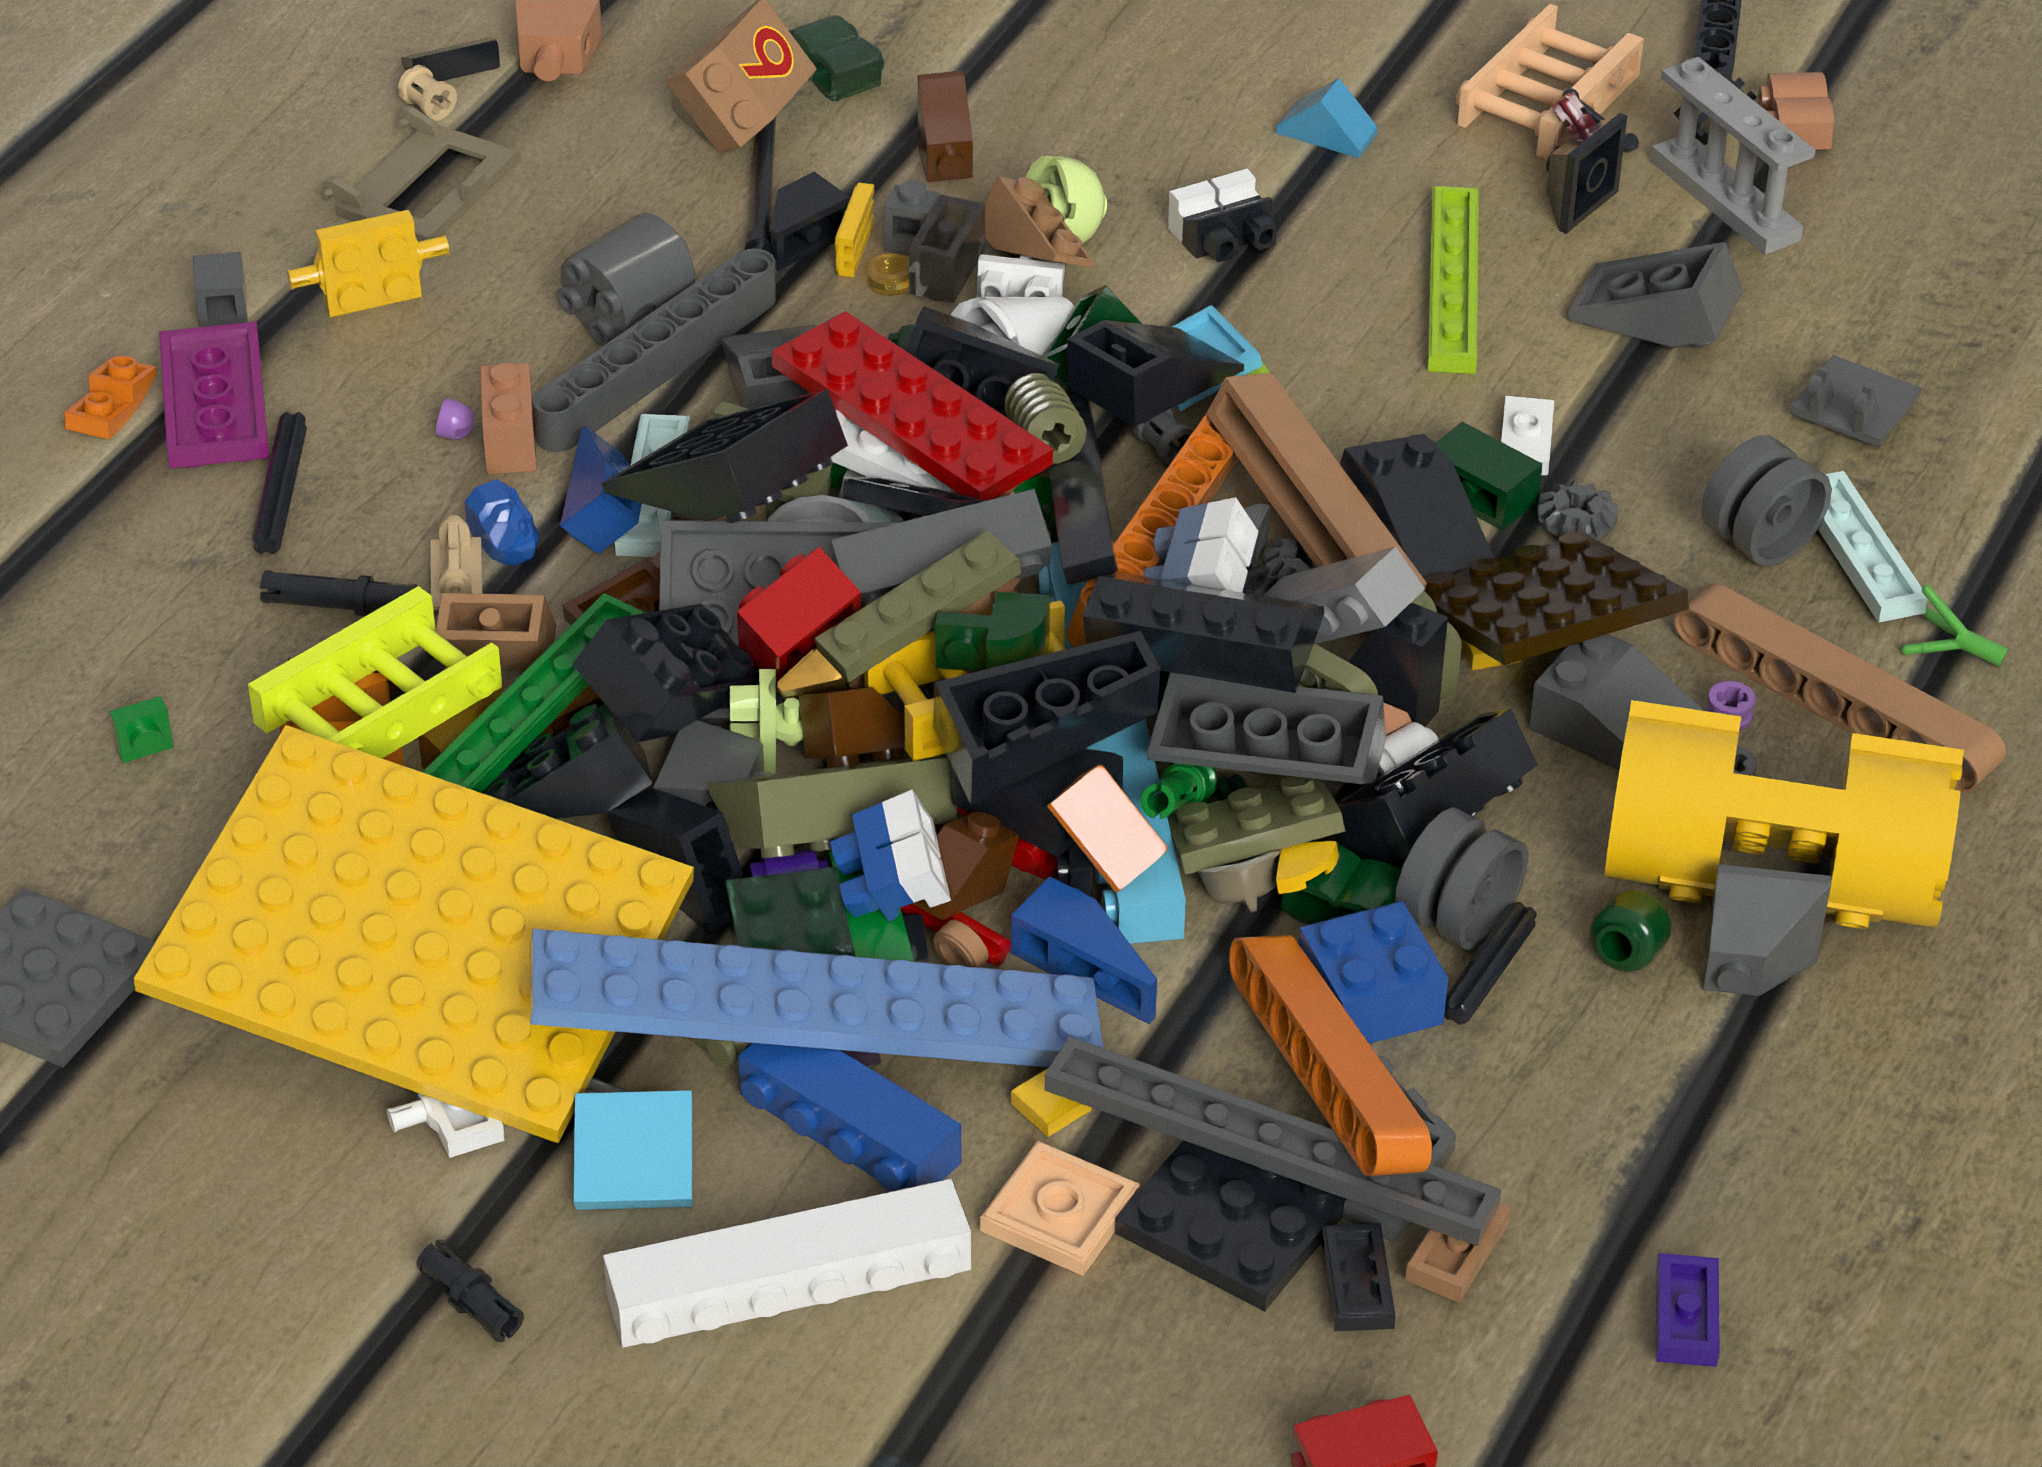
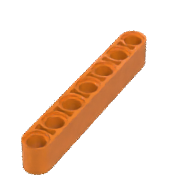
[1229,935,1432,1176]

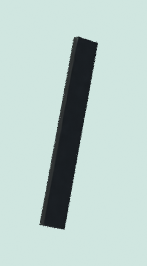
[1049,393,1118,585]

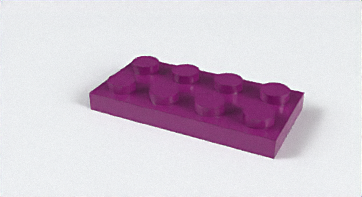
[159,321,270,469]

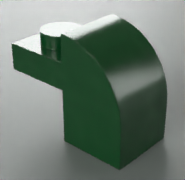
[935,592,1050,671]

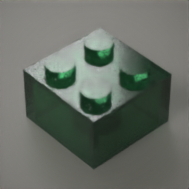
[726,867,853,956]

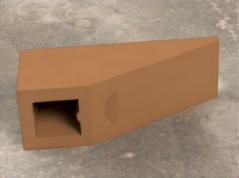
[975,176,1094,268]

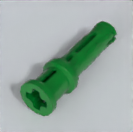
[1140,763,1218,819]

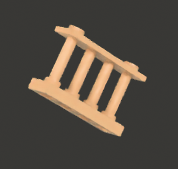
[1456,4,1644,160]

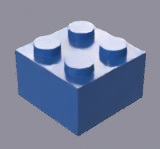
[1299,901,1448,1044]

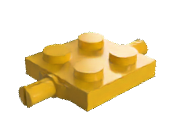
[286,210,450,317]

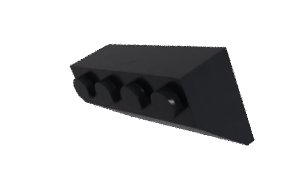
[1082,573,1325,693]

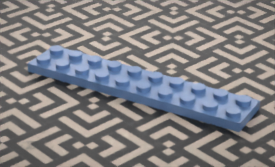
[530,929,1103,1067]

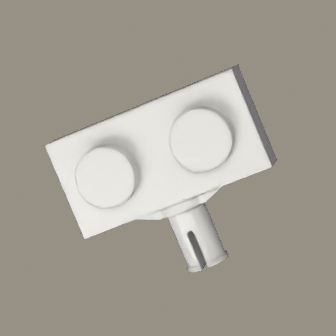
[386,1093,505,1158]

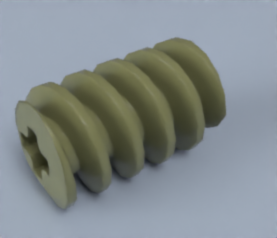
[1004,373,1087,464]

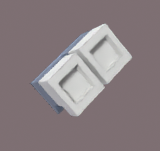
[1144,497,1259,593]

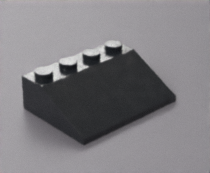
[601,389,848,523]

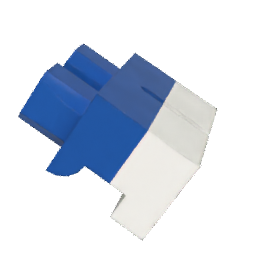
[830,789,951,922]

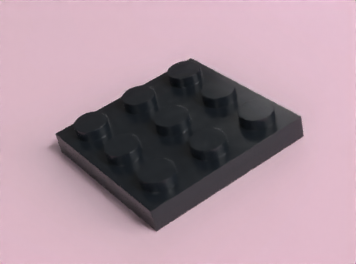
[1115,1140,1347,1312]

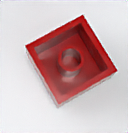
[737,547,861,694]

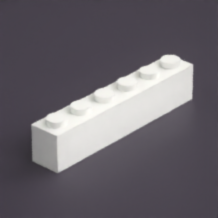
[603,1179,971,1348]

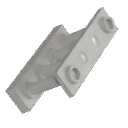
[1650,57,1815,255]

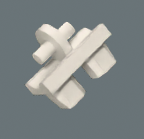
[977,255,1065,297]

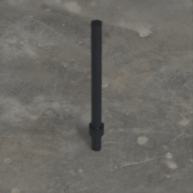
[745,116,776,254]

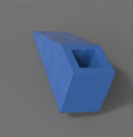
[560,426,642,555]

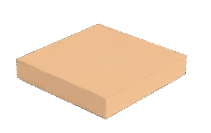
[980,1140,1140,1276]

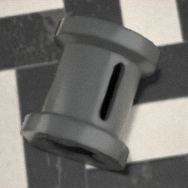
[1133,409,1193,465]

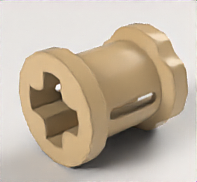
[398,65,457,121]

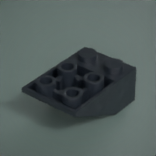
[1067,320,1244,427]
[572,604,759,742]
[482,704,653,819]

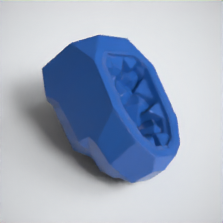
[464,479,539,566]

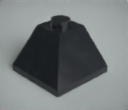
[1546,113,1627,234]

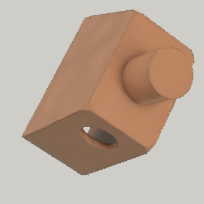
[515,0,602,81]

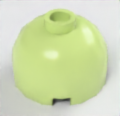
[1025,156,1107,244]

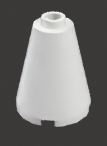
[951,297,1075,356]

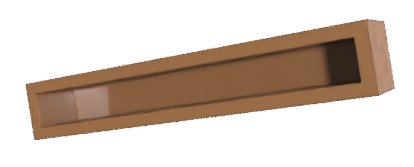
[1206,373,1427,587]

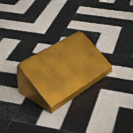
[777,649,847,700]

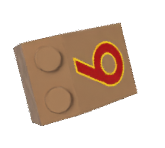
[664,0,817,153]

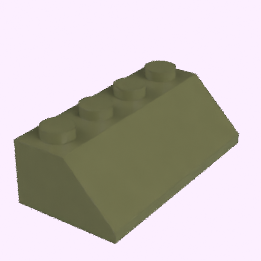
[708,757,958,858]

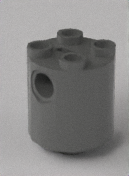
[556,212,696,346]

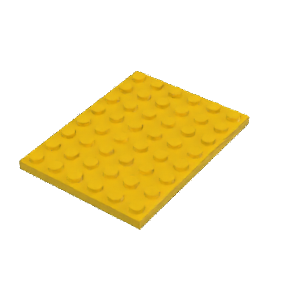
[134,725,694,1143]

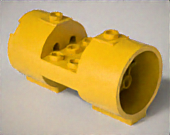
[1604,700,1964,929]

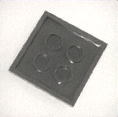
[0,888,156,1068]

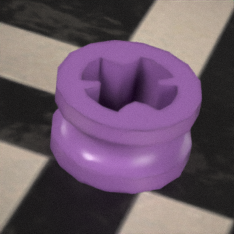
[1706,681,1756,731]

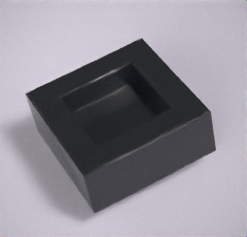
[1055,842,1093,897]

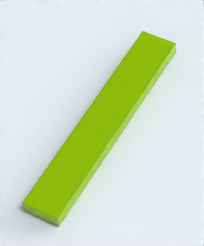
[1427,186,1479,374]

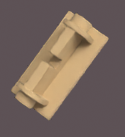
[430,515,483,611]

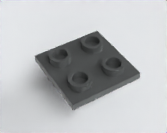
[1790,355,1922,447]

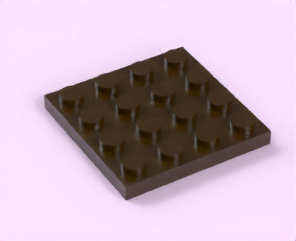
[1424,532,1689,665]

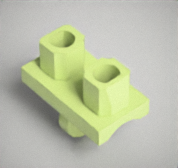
[730,669,803,774]

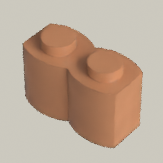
[1758,72,1834,150]

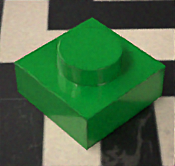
[109,696,174,763]

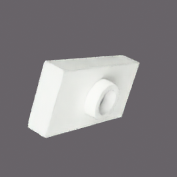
[1501,396,1554,475]

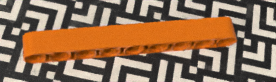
[1066,414,1239,647]

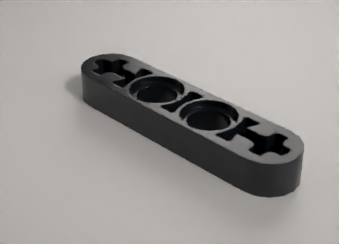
[1694,0,1742,78]

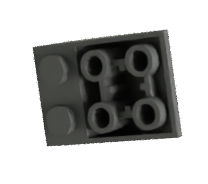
[721,324,816,409]

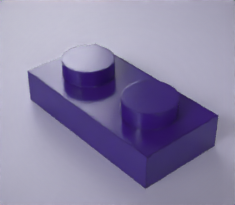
[1656,1253,1720,1367]

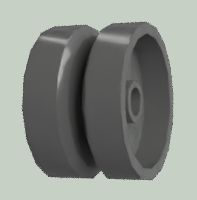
[1701,435,1832,567]
[1395,807,1529,951]

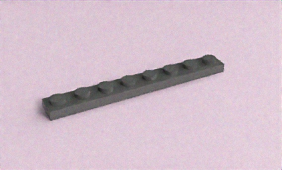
[1044,1036,1501,1246]

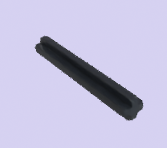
[252,412,307,554]

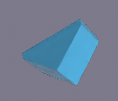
[1276,78,1378,158]

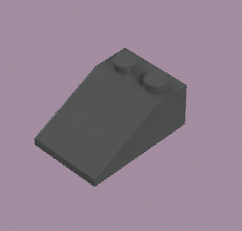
[1567,242,1744,347]
[1529,634,1704,770]

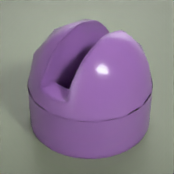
[436,398,474,440]

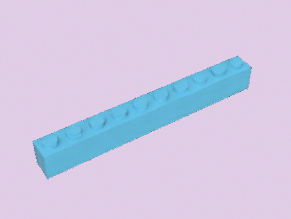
[1036,542,1186,944]

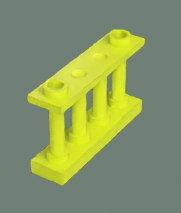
[248,586,503,758]

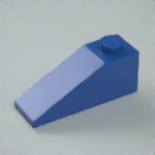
[1011,876,1157,1024]

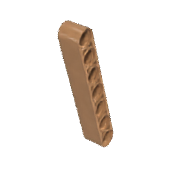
[1674,583,2006,792]

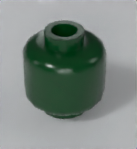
[1590,890,1671,972]

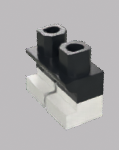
[1168,168,1277,262]

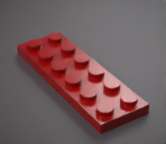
[772,311,1054,500]

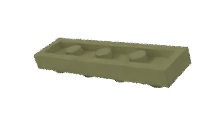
[815,530,1021,683]

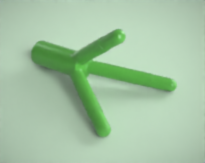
[1901,585,2008,667]

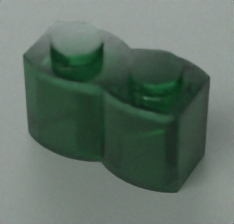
[789,15,884,101]

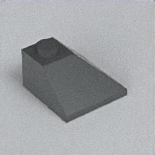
[1703,864,1831,996]

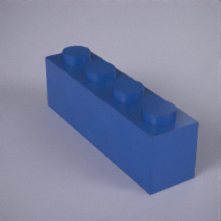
[738,1043,962,1192]

